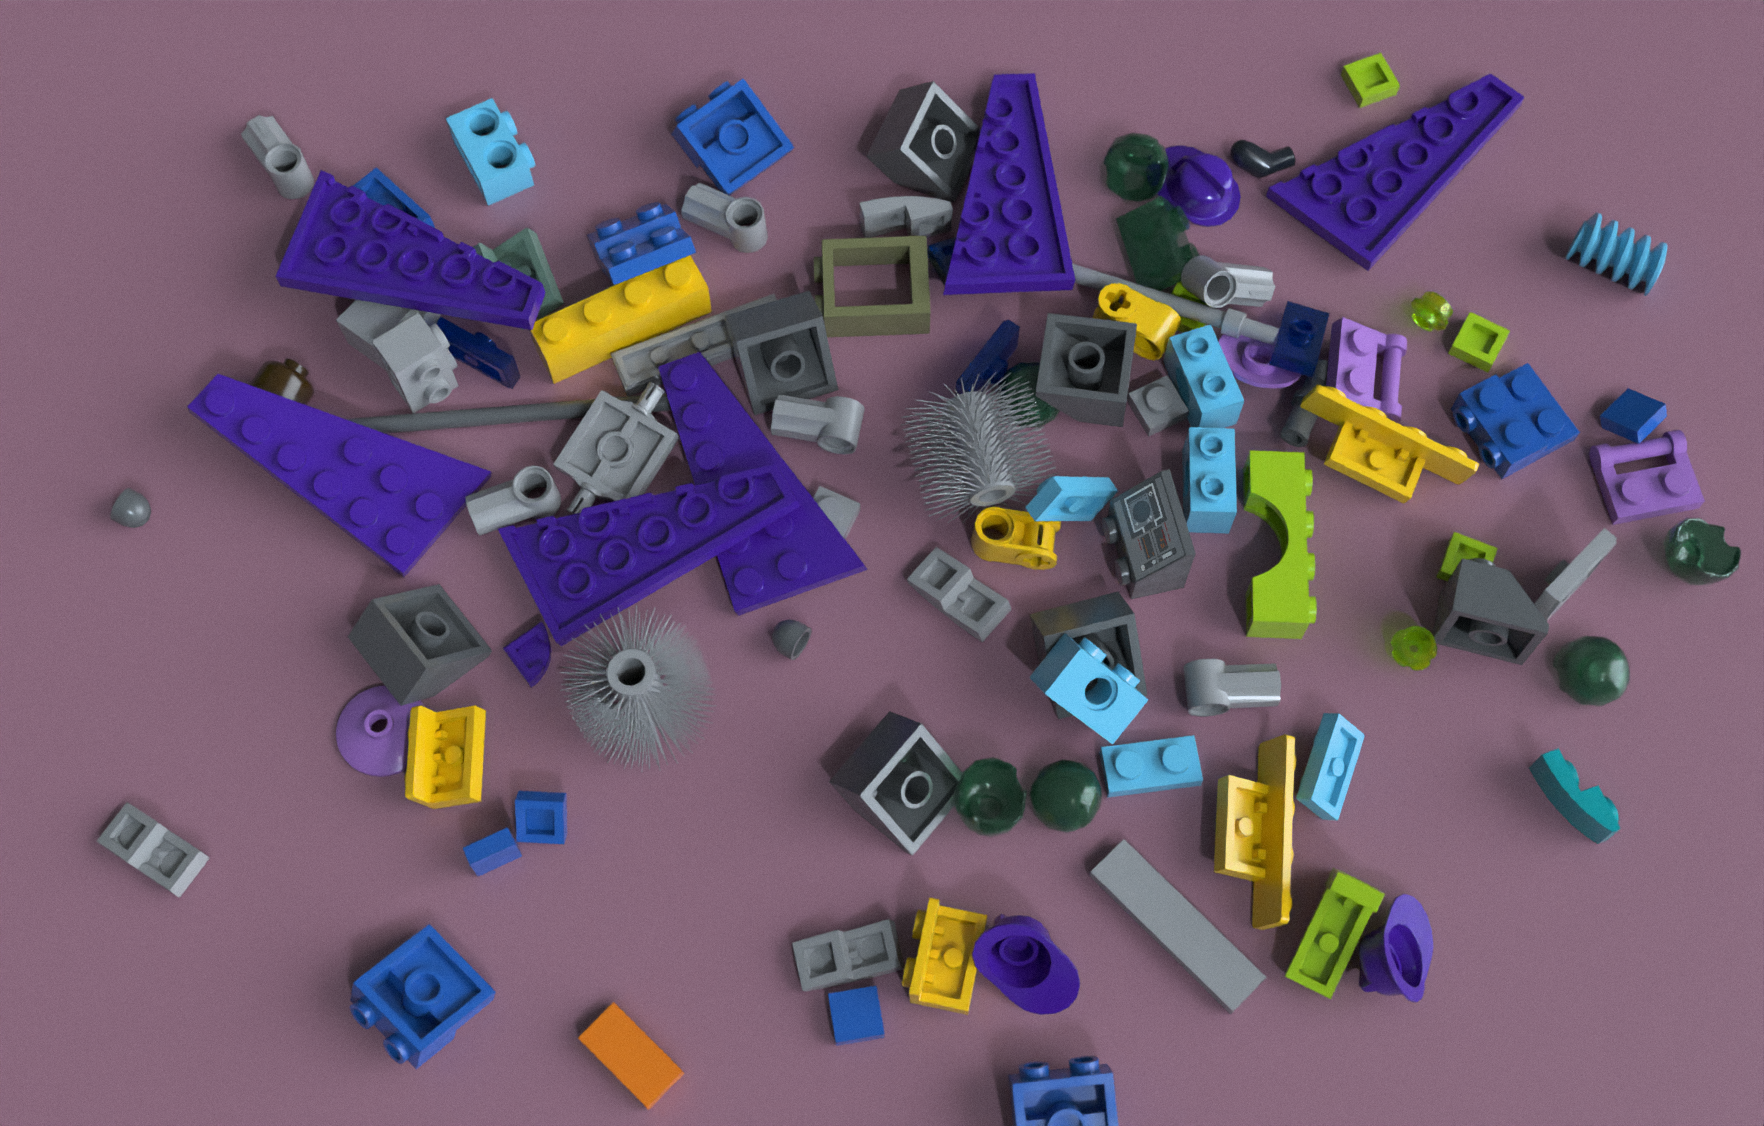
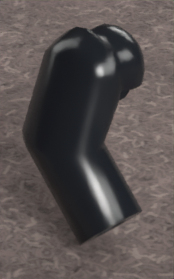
[1230,139,1295,178]

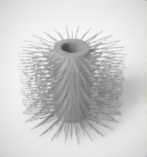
[901,372,1058,523]
[559,605,715,773]

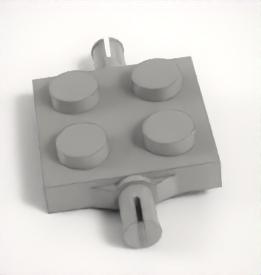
[553,382,679,514]

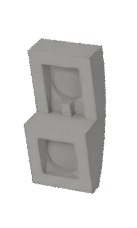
[859,196,953,238]
[907,547,1012,642]
[97,802,209,898]
[792,919,905,992]

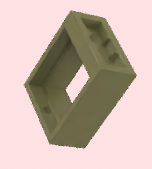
[814,236,931,338]

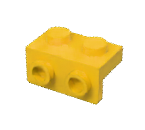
[404,705,486,809]
[902,898,988,1015]

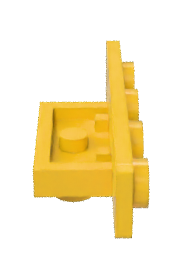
[1300,385,1479,504]
[1214,734,1296,930]

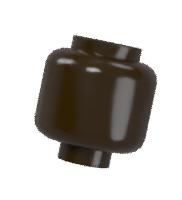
[249,358,314,405]

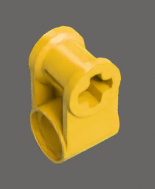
[1092,283,1181,361]
[971,507,1061,570]

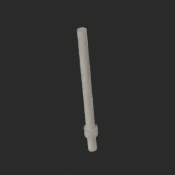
[1072,263,1279,345]

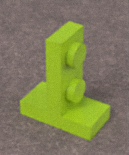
[1284,867,1385,999]

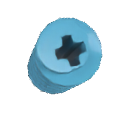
[1565,212,1667,296]

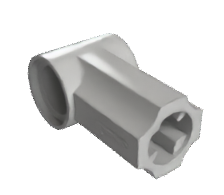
[241,115,314,199]
[681,183,768,253]
[1181,255,1275,308]
[771,394,865,455]
[465,465,561,536]
[1183,659,1281,717]

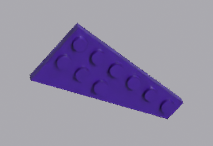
[943,73,1075,295]
[1266,73,1525,271]
[275,170,546,330]
[658,351,868,616]
[187,374,491,578]
[498,463,800,647]

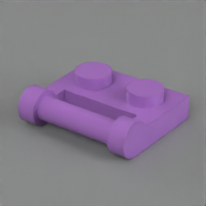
[1326,317,1407,423]
[1589,429,1705,525]

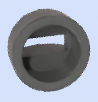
[110,488,151,528]
[772,619,812,660]

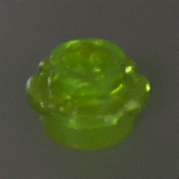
[1411,291,1453,331]
[1391,626,1437,671]

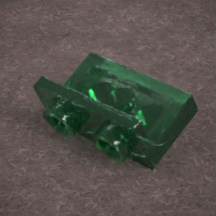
[1116,196,1200,291]

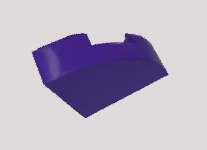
[503,622,551,688]

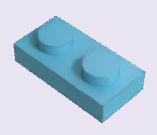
[1025,476,1118,521]
[1296,713,1365,821]
[1100,735,1203,798]

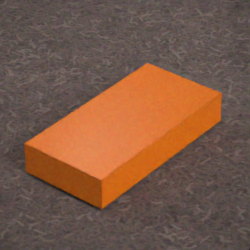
[578,1002,684,1110]

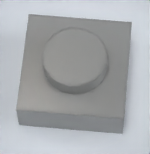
[1127,376,1189,437]
[813,486,860,540]

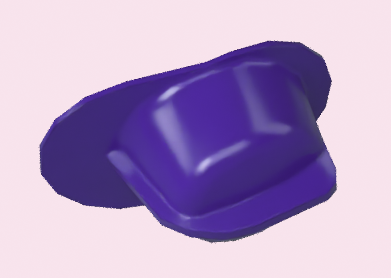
[1147,145,1241,227]
[1359,894,1433,1003]
[972,914,1080,1015]

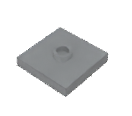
[1534,528,1617,621]

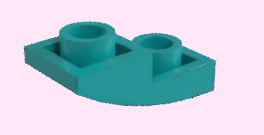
[1529,748,1621,844]

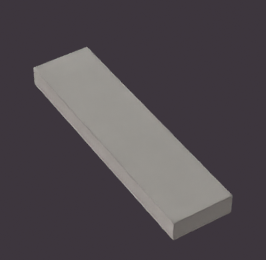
[611,294,777,396]
[1089,839,1266,1014]

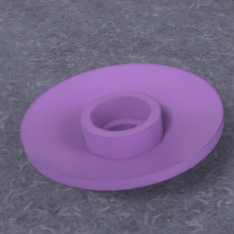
[1219,333,1305,389]
[336,686,425,777]

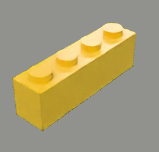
[530,255,712,384]

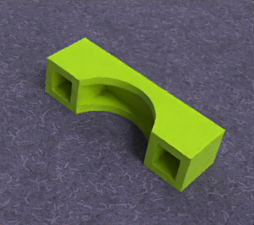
[1243,450,1317,639]

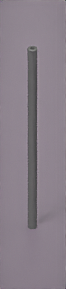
[346,393,672,434]

